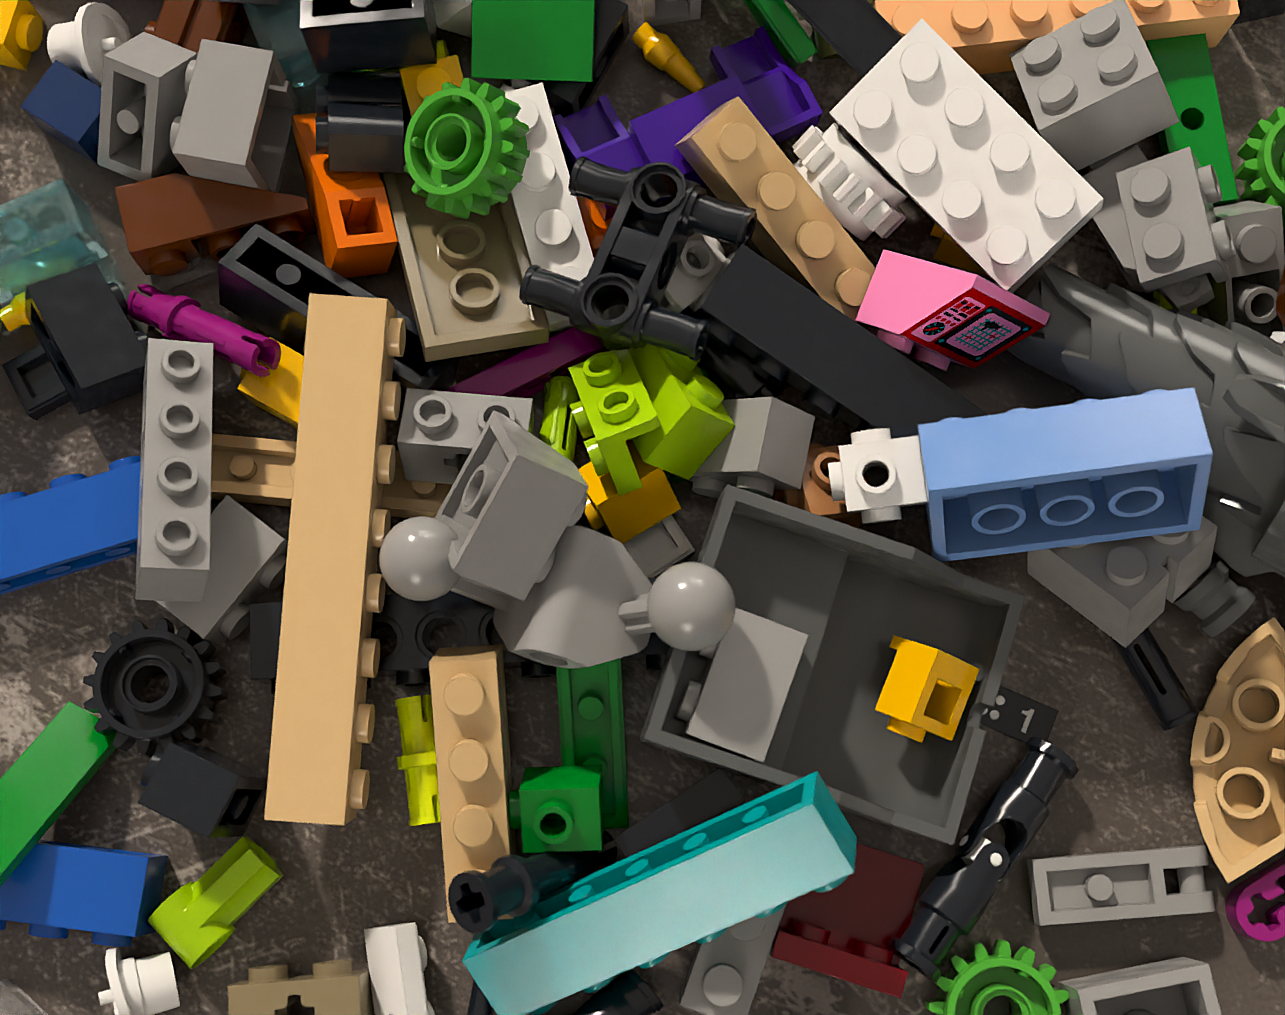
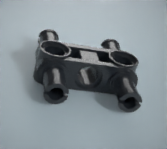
[519,156,757,361]

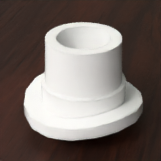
[47,2,133,87]
[98,947,180,1015]

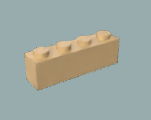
[675,96,876,323]
[429,644,517,923]

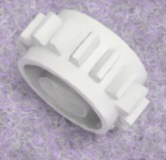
[792,123,908,241]

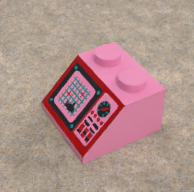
[855,249,1050,371]

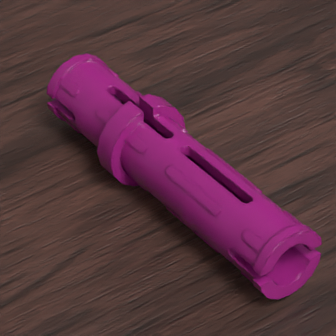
[127,284,281,377]

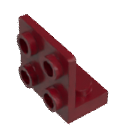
[769,843,925,999]

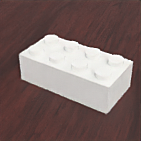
[829,18,1103,293]

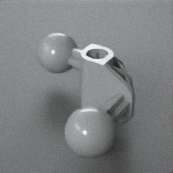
[379,516,736,669]

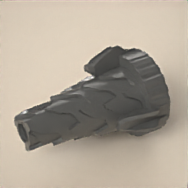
[1007,263,1285,577]

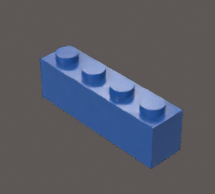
[0,456,141,595]
[0,839,168,947]

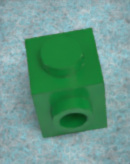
[509,765,605,853]

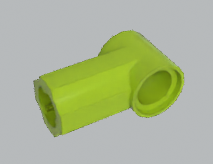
[148,836,284,970]

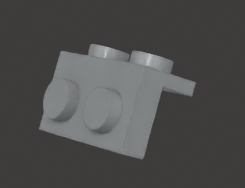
[1115,146,1236,292]

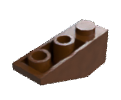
[115,173,317,276]

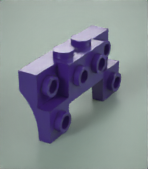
[553,26,823,221]

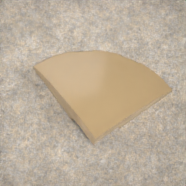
[1190,617,1285,884]

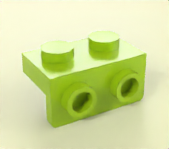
[568,349,660,496]

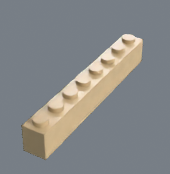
[264,294,406,825]

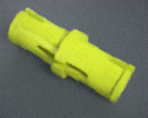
[395,695,441,826]

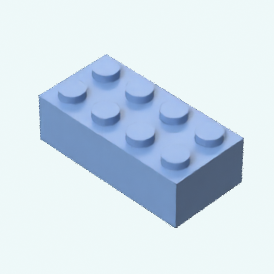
[918,387,1213,562]

